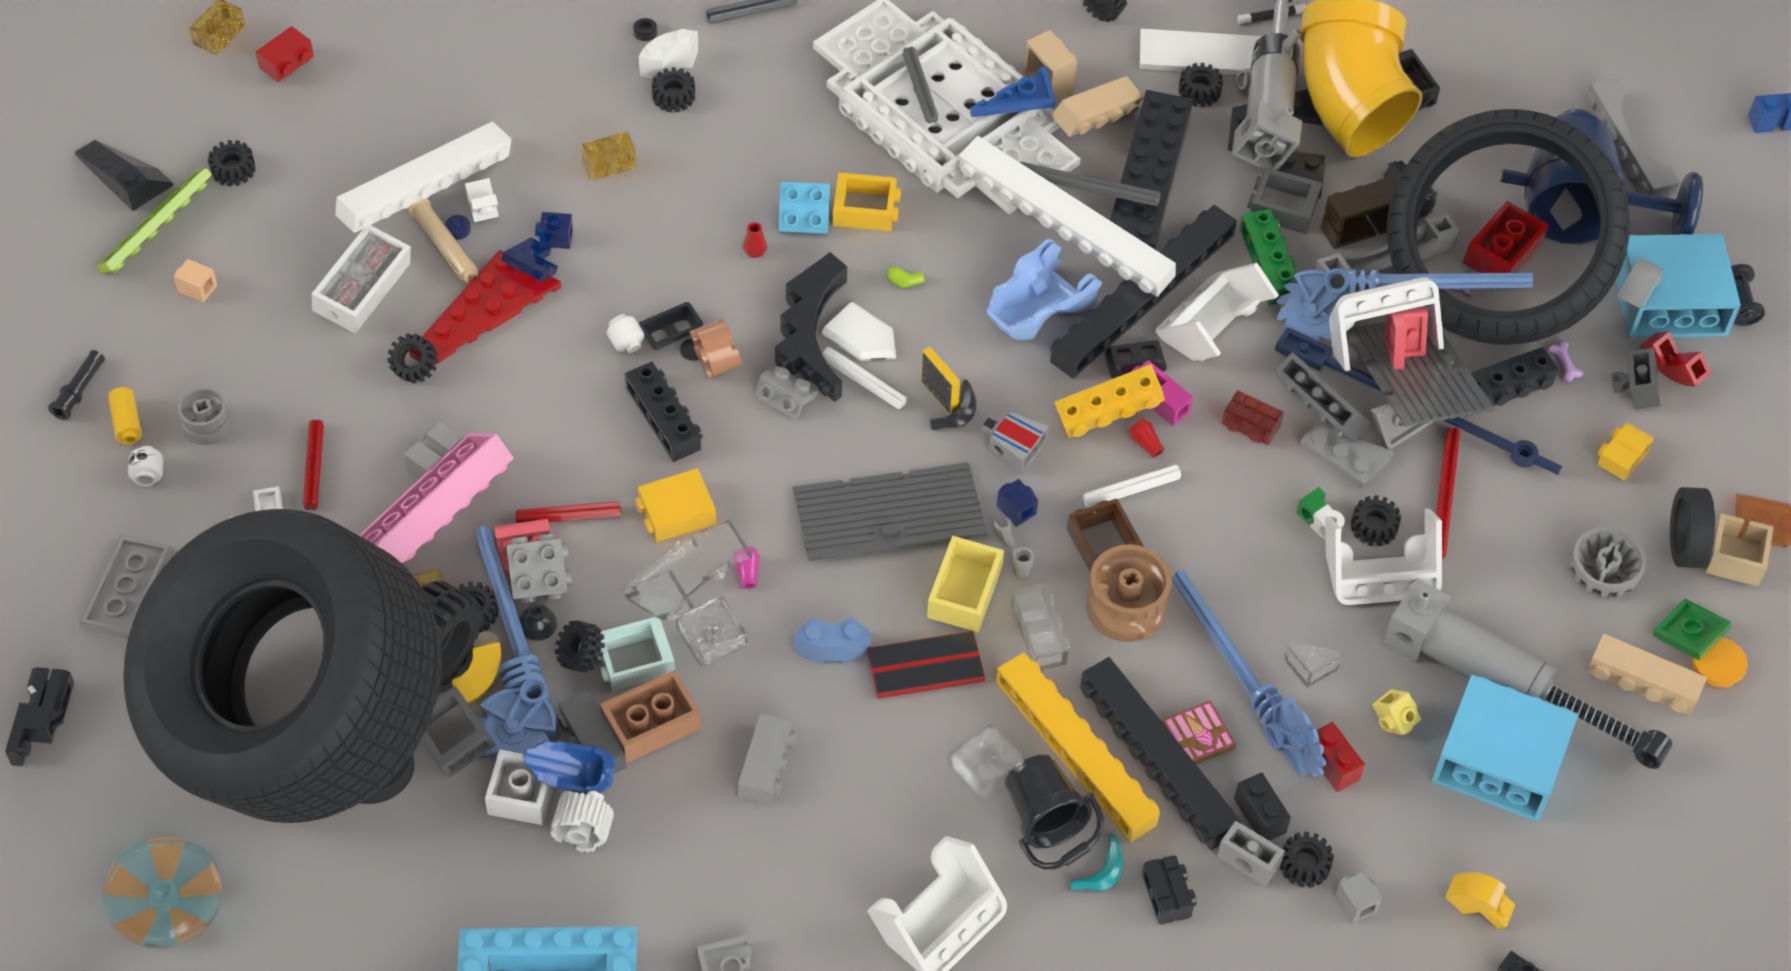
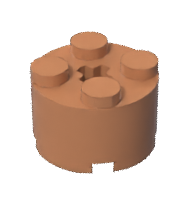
[689,319,742,379]

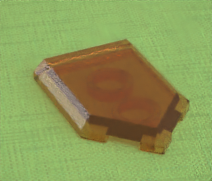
[1734,493,1791,548]

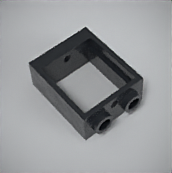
[1399,49,1440,110]

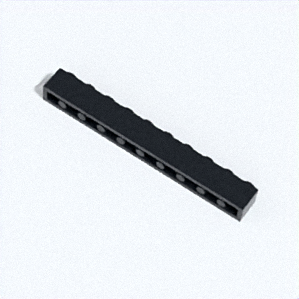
[1050,205,1237,379]

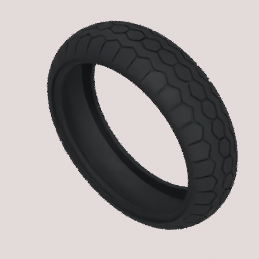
[1387,109,1630,345]

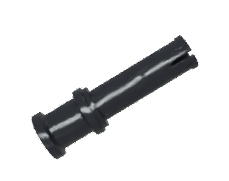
[48,350,105,420]

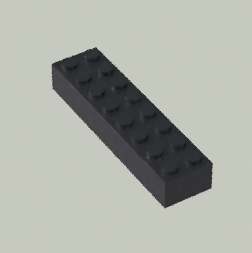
[1110,89,1193,250]

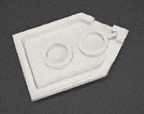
[821,302,896,361]

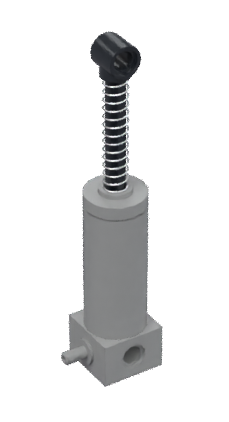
[1382,578,1672,769]

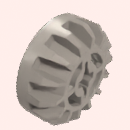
[1570,527,1646,597]

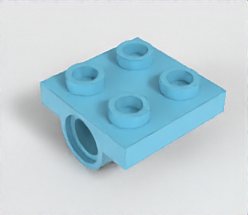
[778,182,830,234]

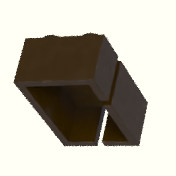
[1321,176,1397,249]

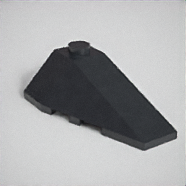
[75,140,174,211]

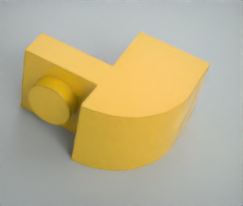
[1445,872,1515,929]

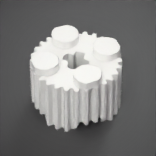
[550,791,614,853]

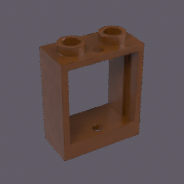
[1067,498,1144,573]

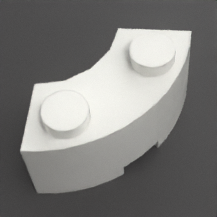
[639,29,699,79]

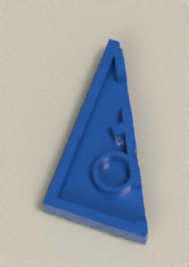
[970,66,1055,117]

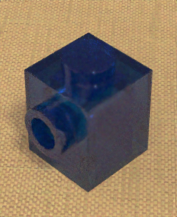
[535,212,573,249]
[997,478,1038,527]

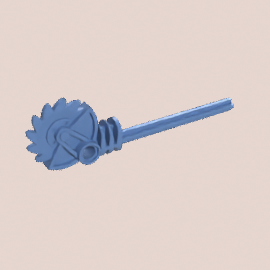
[1277,268,1533,342]
[475,526,558,763]
[1171,570,1326,777]

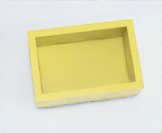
[927,536,1004,633]

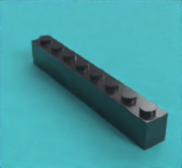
[1080,657,1242,851]

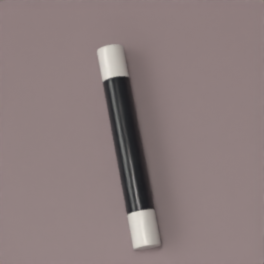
[1237,4,1306,25]

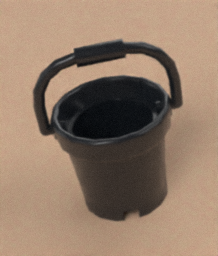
[1004,755,1104,870]

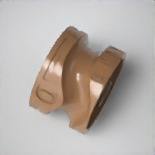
[1086,544,1172,642]

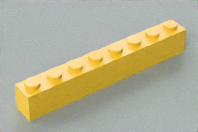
[996,652,1160,843]

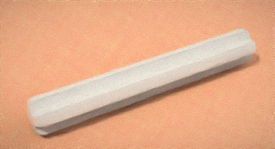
[822,347,907,409]
[1083,464,1181,508]

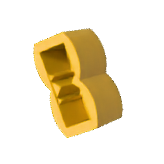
[1597,422,1654,481]

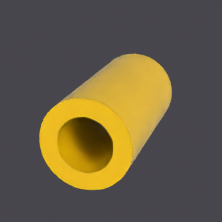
[108,387,142,445]

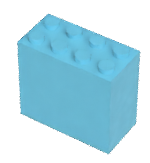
[1616,234,1741,338]
[1431,674,1579,822]

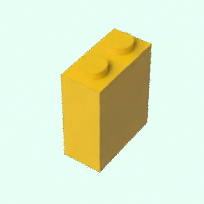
[635,468,716,543]

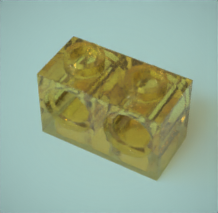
[189,0,245,55]
[581,131,637,181]

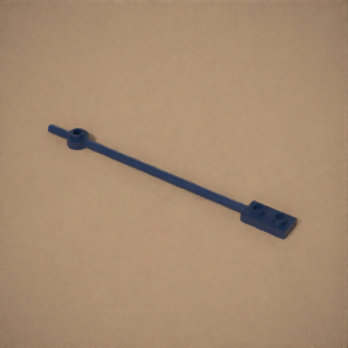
[1275,327,1563,475]

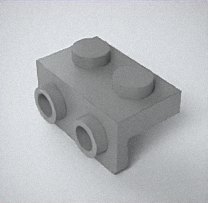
[754,366,819,419]

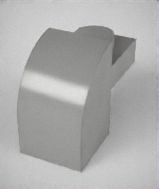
[1617,258,1665,308]

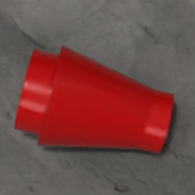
[743,222,767,258]
[1128,419,1165,458]

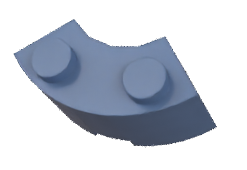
[794,617,871,664]

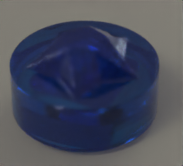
[445,215,471,240]

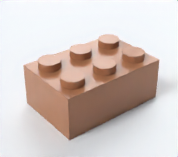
[600,670,701,764]

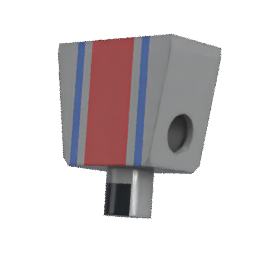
[982,413,1048,475]

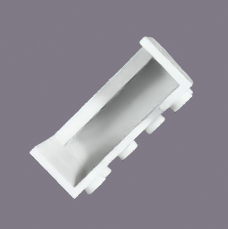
[867,836,1007,971]

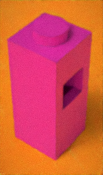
[1131,360,1193,426]

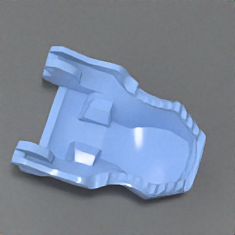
[987,239,1102,340]

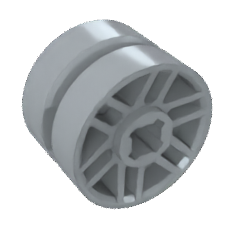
[178,387,231,445]

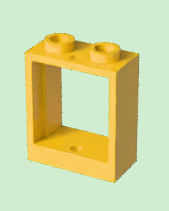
[833,172,901,231]

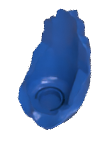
[523,740,616,795]

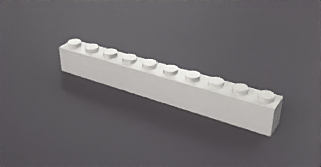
[959,136,1176,297]

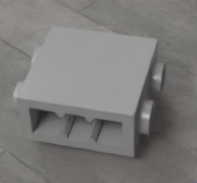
[506,533,572,603]

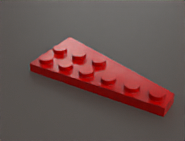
[409,250,562,366]

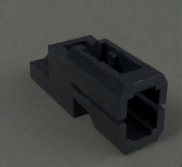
[5,667,74,766]

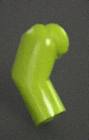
[887,266,925,288]

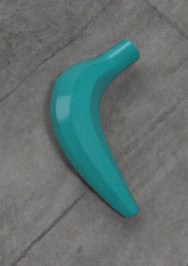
[1070,833,1123,891]

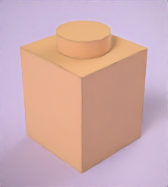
[173,259,217,303]

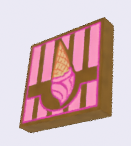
[1161,700,1236,764]

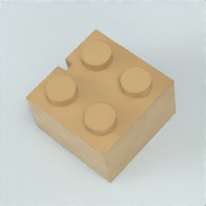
[1023,30,1078,101]
[1705,513,1774,586]

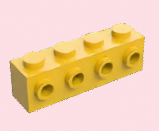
[1054,364,1165,438]

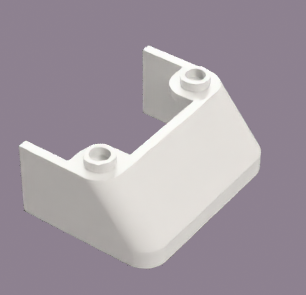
[1155,263,1279,362]
[1329,277,1444,371]
[1325,508,1442,605]

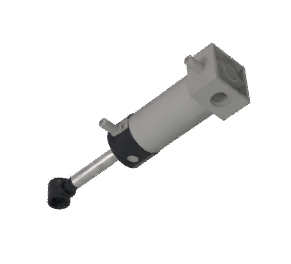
[1232,0,1302,170]

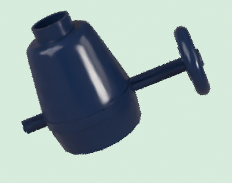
[1500,109,1704,244]

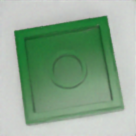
[1653,598,1731,661]

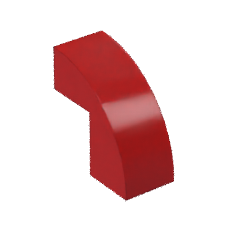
[1639,331,1712,387]

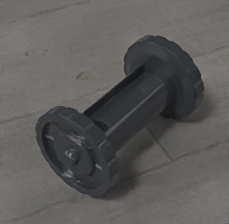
[1731,264,1765,326]

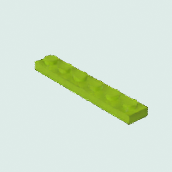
[95,167,212,274]

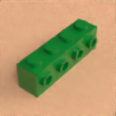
[1240,209,1298,305]

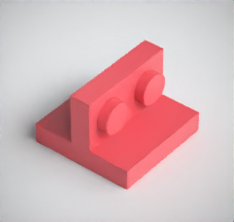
[1384,307,1428,370]
[495,519,550,576]

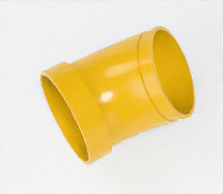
[1300,0,1422,158]

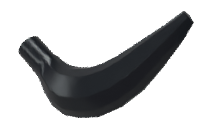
[930,380,977,430]

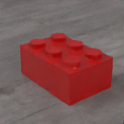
[1462,201,1549,273]

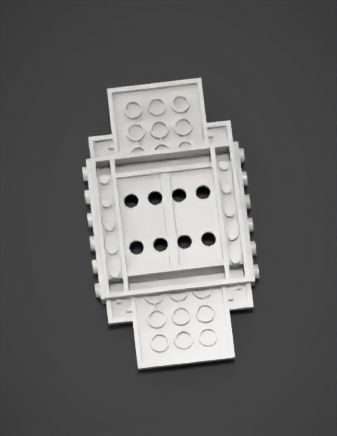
[813,0,1081,214]

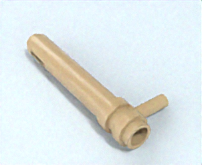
[405,198,478,283]

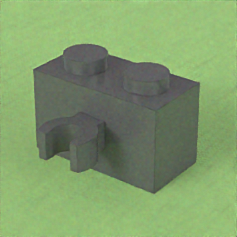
[1612,348,1661,410]

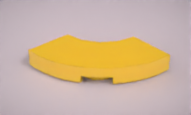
[452,642,501,709]

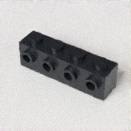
[1465,347,1558,417]
[625,361,703,462]

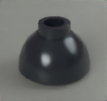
[520,605,557,641]

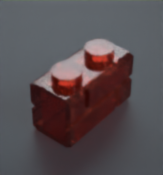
[1222,390,1284,446]

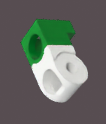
[1296,487,1345,539]

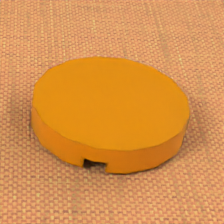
[1691,637,1748,688]

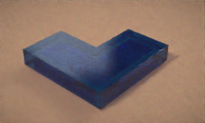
[501,237,558,282]

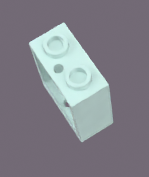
[598,616,675,692]

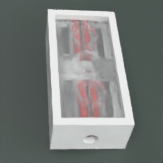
[312,226,411,334]

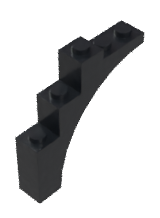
[775,252,847,402]

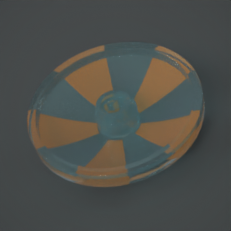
[102,837,223,948]

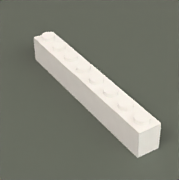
[335,121,511,233]

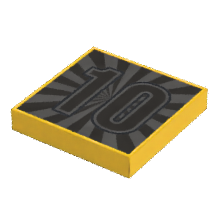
[921,347,960,415]

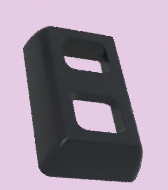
[639,302,703,350]
[1104,340,1167,378]

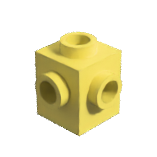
[1372,689,1422,735]

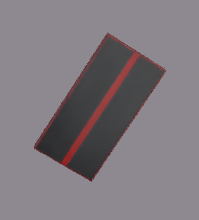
[867,631,985,699]

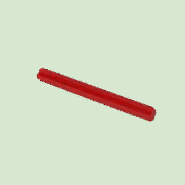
[1436,427,1461,559]

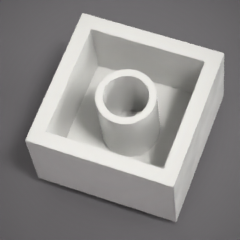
[485,750,554,825]

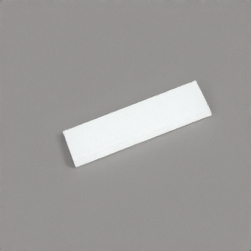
[1139,29,1262,75]

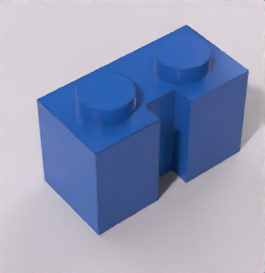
[1748,93,1791,133]

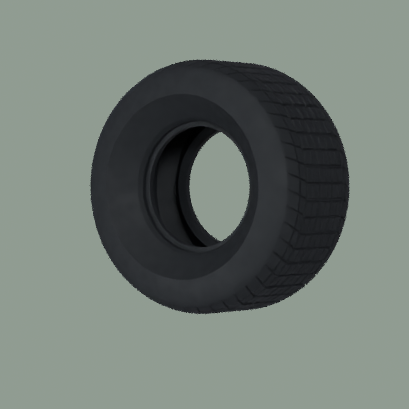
[123,509,442,823]

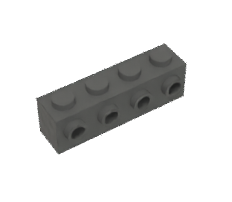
[1275,352,1371,442]

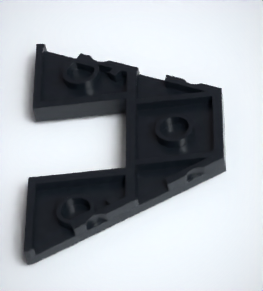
[1228,89,1325,199]

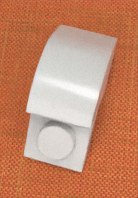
[464,178,499,222]

